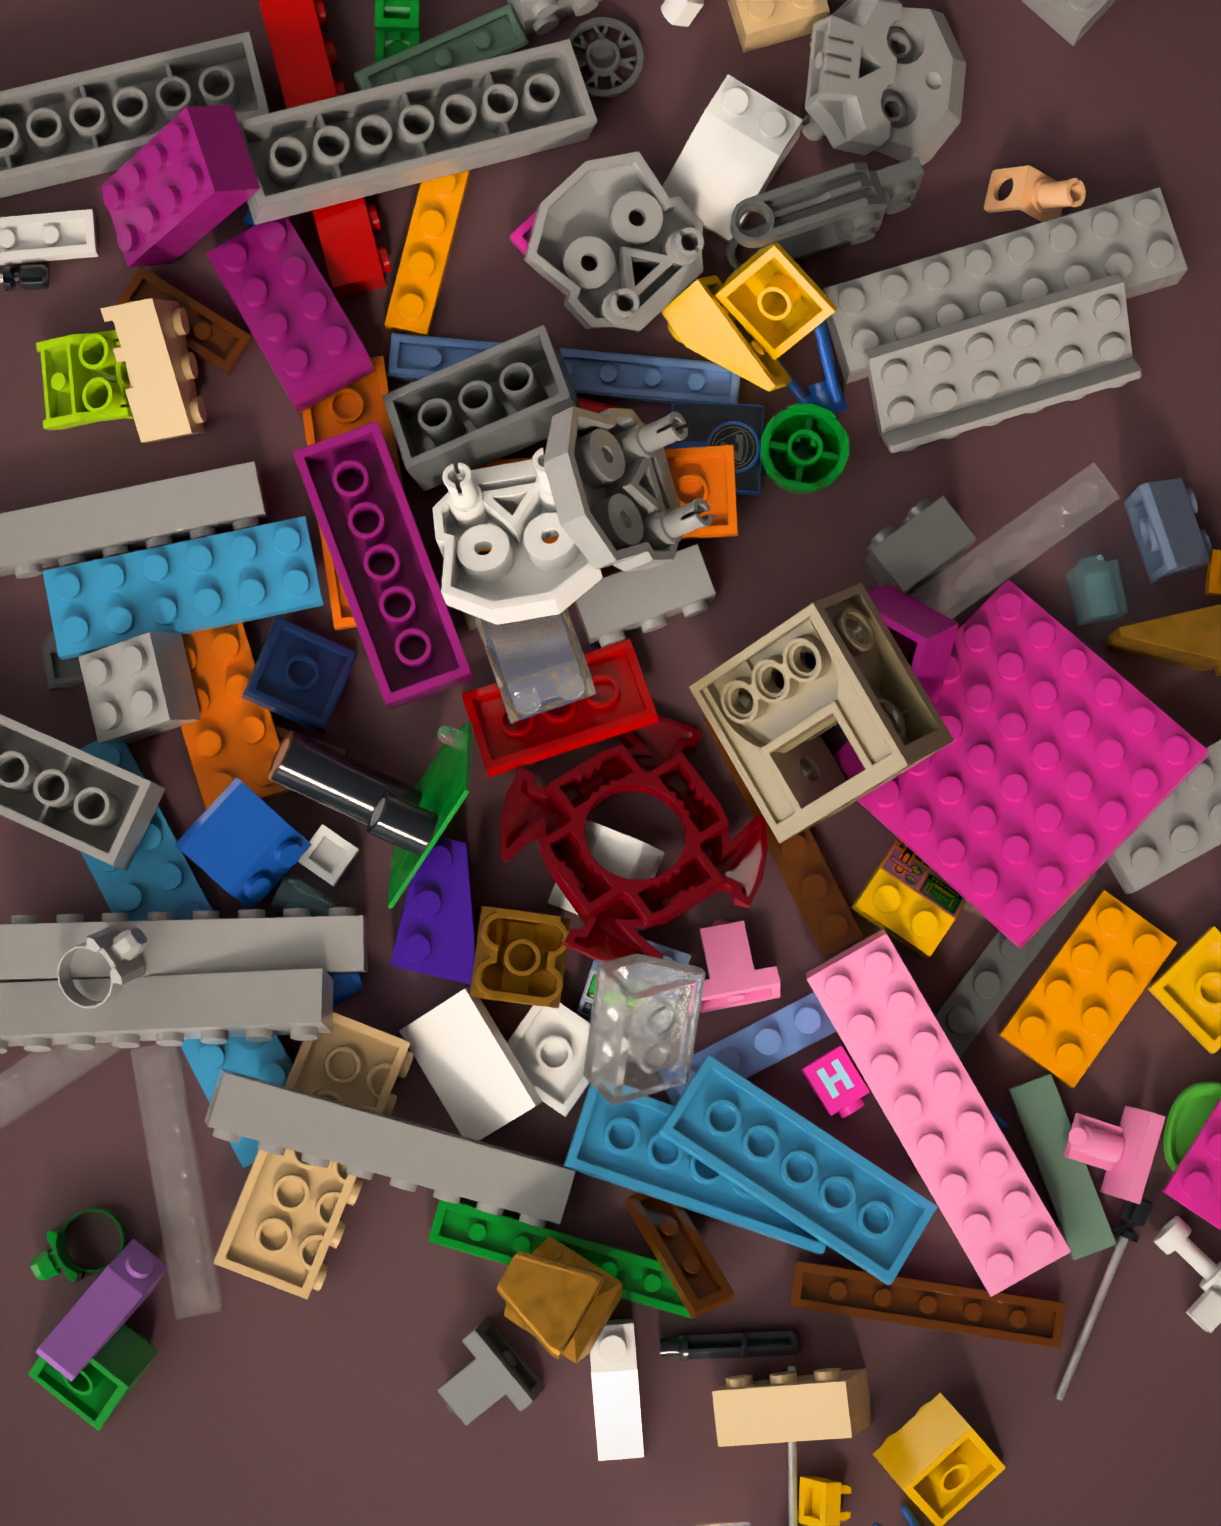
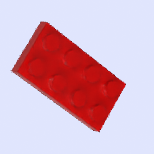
[461,639,659,778]

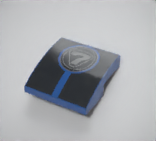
[668,402,764,496]

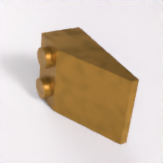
[1103,604,1221,676]

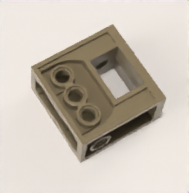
[689,583,954,844]

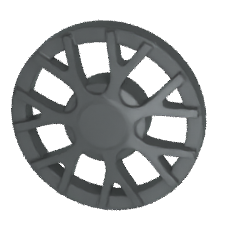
[566,17,644,99]

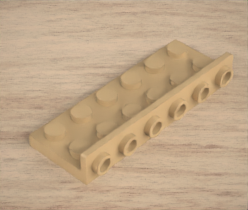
[213,1012,414,1300]

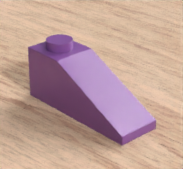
[36,1238,168,1382]

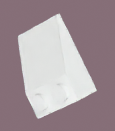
[662,74,803,243]

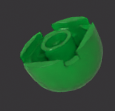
[760,404,849,494]

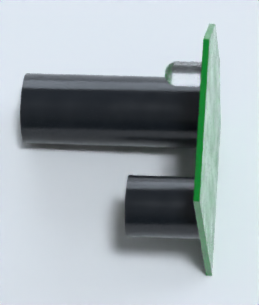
[268,722,473,909]

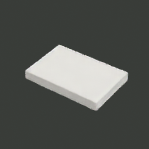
[399,986,542,1141]

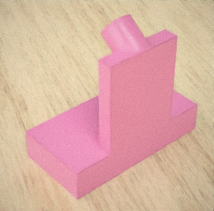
[688,919,780,1015]
[1063,1106,1166,1204]

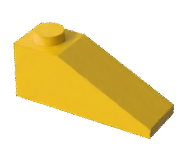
[661,275,792,392]

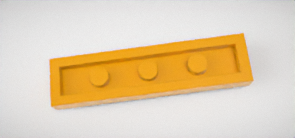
[385,170,470,336]

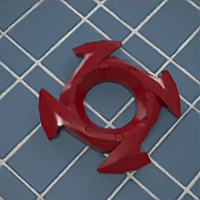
[499,716,768,966]

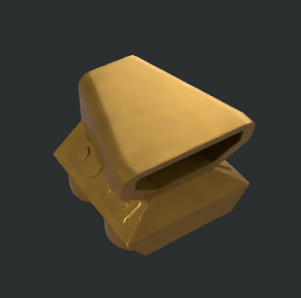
[469,906,571,1008]
[497,1236,622,1363]

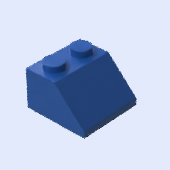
[175,777,312,910]

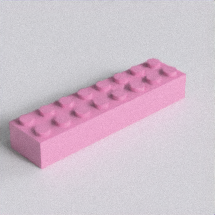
[806,928,1071,1297]

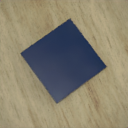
[241,616,359,734]

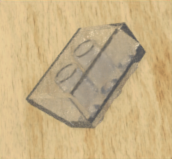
[583,954,706,1106]

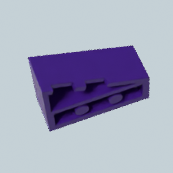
[390,837,477,985]

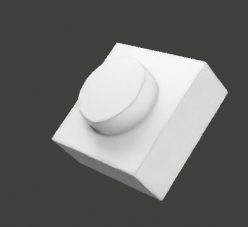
[298,824,360,887]

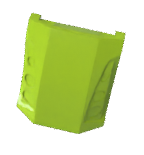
[36,330,134,430]

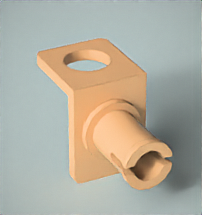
[984,165,1086,222]

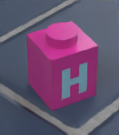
[800,1045,870,1118]

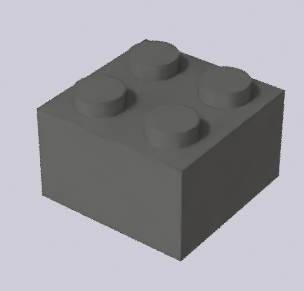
[863,496,976,596]

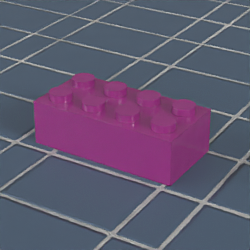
[101,105,260,267]
[206,217,375,414]

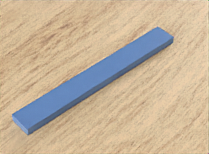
[387,333,740,405]

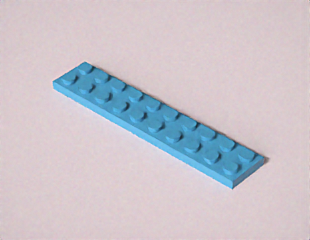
[79,740,293,1168]

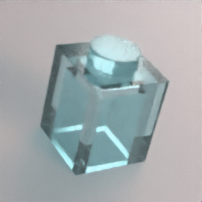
[1066,555,1128,626]

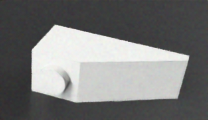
[590,1318,644,1461]

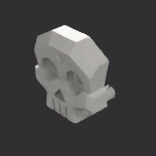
[801,0,966,165]
[524,151,704,333]
[543,406,713,572]

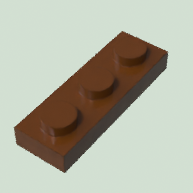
[117,266,253,376]
[625,1192,735,1319]

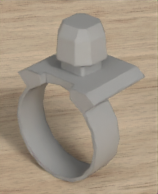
[57,926,147,1008]

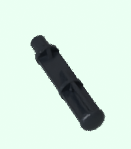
[660,1328,801,1361]

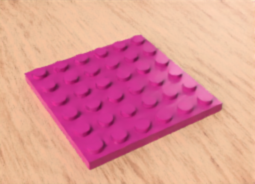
[833,579,1209,949]

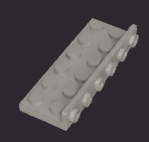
[864,274,1142,453]

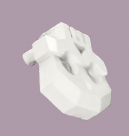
[432,448,603,625]

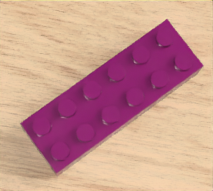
[293,421,474,711]

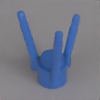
[777,319,849,415]

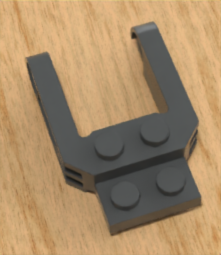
[725,157,924,273]

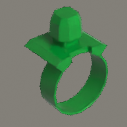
[30,1208,127,1283]

